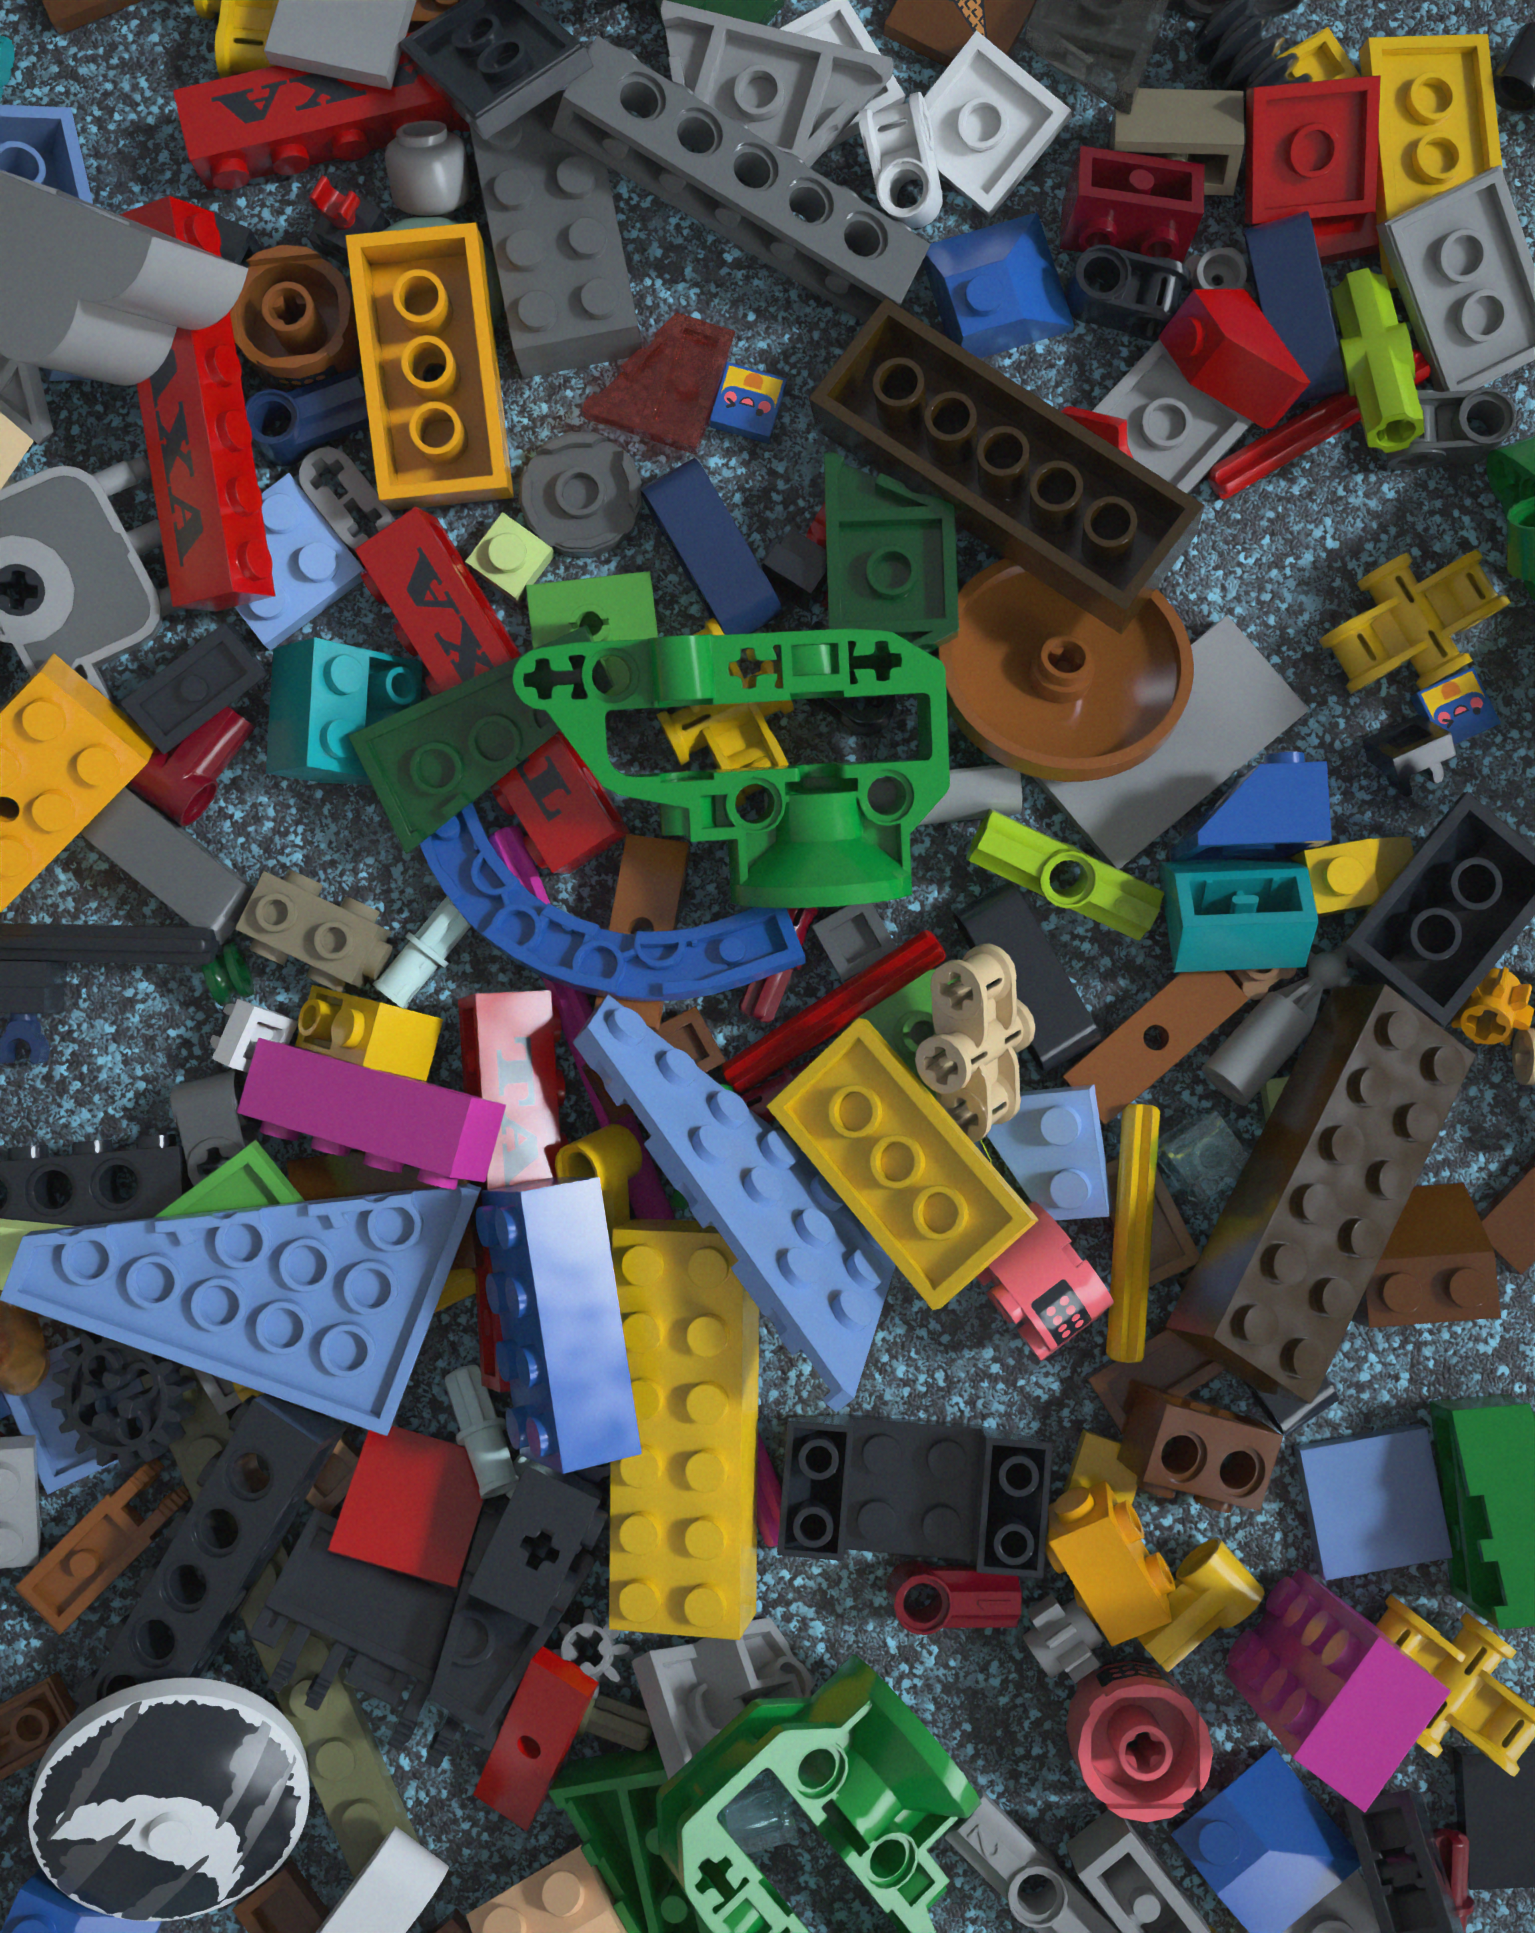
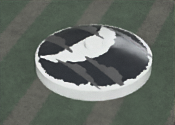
[28,1678,310,1921]

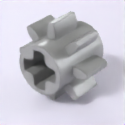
[1022,1594,1105,1683]
[552,1609,634,1699]

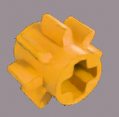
[1451,967,1534,1046]

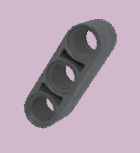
[80,785,255,945]

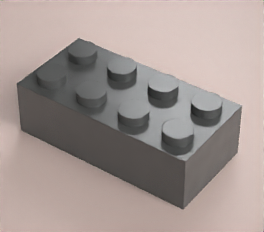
[469,90,643,379]

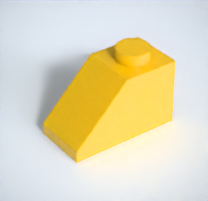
[1290,836,1414,918]

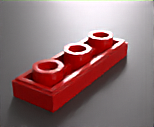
[473,1646,599,1831]

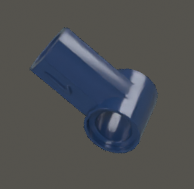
[245,368,369,467]

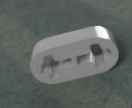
[299,447,395,556]

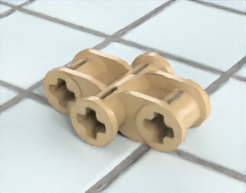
[915,943,1035,1143]

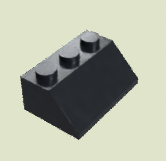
[1341,791,1535,1027]

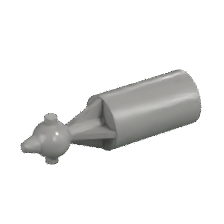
[1201,945,1352,1106]

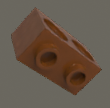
[1117,1385,1283,1513]

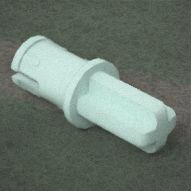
[373,896,471,1009]
[444,1365,520,1499]

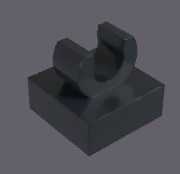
[1362,714,1456,797]

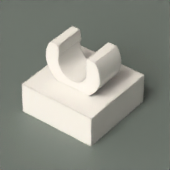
[210,999,298,1072]

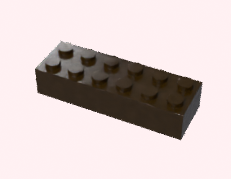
[809,298,1204,635]
[1165,984,1475,1405]

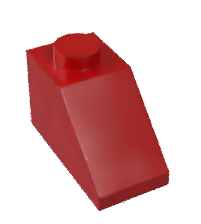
[1158,288,1311,428]

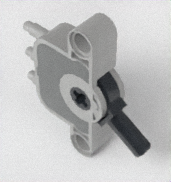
[0,456,181,706]

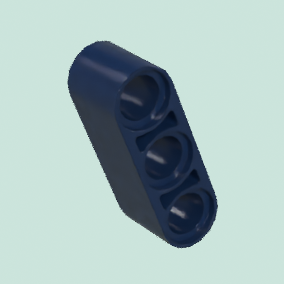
[1244,210,1345,406]
[639,458,783,635]

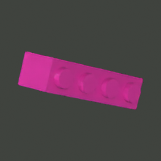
[237,1038,506,1190]

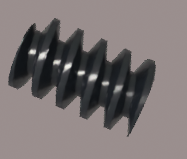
[1194,0,1313,125]

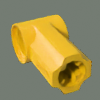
[555,1124,643,1256]
[1137,1537,1265,1673]

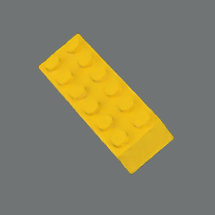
[609,1218,759,1640]

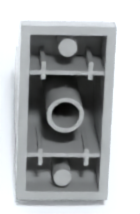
[0,170,248,386]

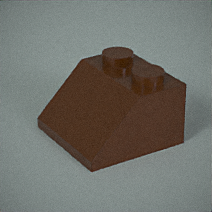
[1351,1182,1501,1328]

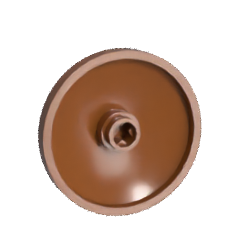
[936,558,1194,782]

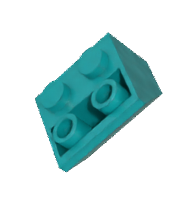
[266,637,423,785]
[1158,857,1319,972]

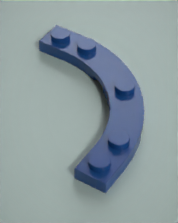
[420,801,806,1002]

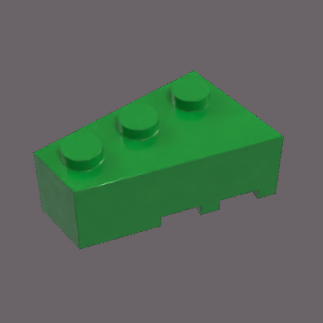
[1429,1394,1535,1630]
[548,1745,713,1933]

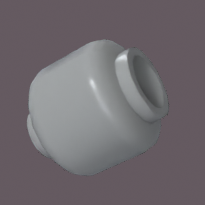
[385,121,472,220]

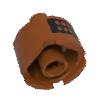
[230,245,361,393]

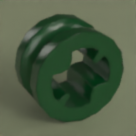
[201,942,254,1006]

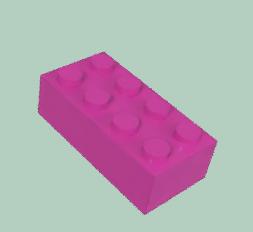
[1224,1567,1451,1813]

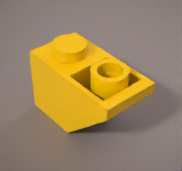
[295,985,443,1081]

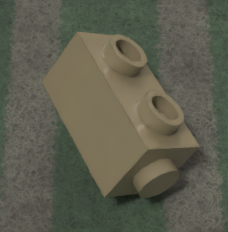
[235,868,392,992]

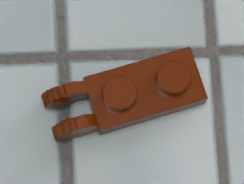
[14,1458,191,1635]

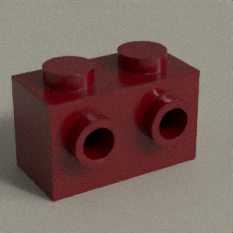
[1060,145,1204,263]

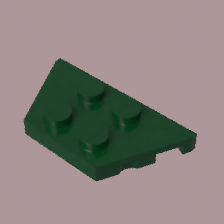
[824,452,959,700]

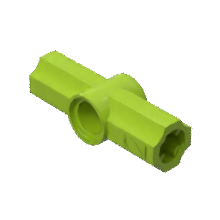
[1331,268,1424,453]
[966,809,1164,941]

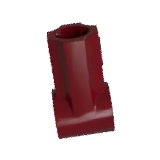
[130,706,256,826]
[885,1559,1021,1635]

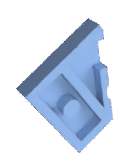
[987,1084,1113,1220]

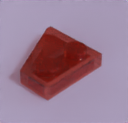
[582,312,736,455]

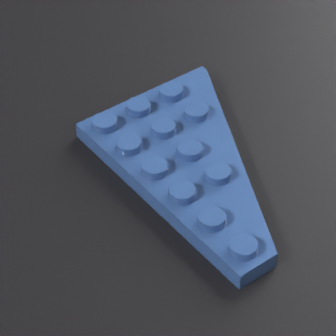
[573,994,896,1412]
[0,1183,481,1436]

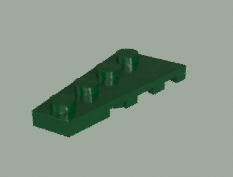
[349,625,615,854]

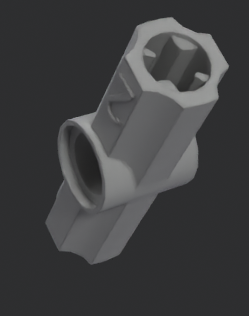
[943,1788,1122,1933]

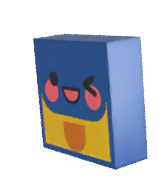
[710,362,787,444]
[1410,667,1501,745]

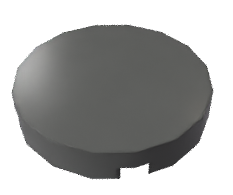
[519,432,643,558]

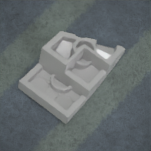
[631,1618,816,1780]

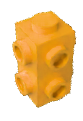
[1045,1480,1175,1647]

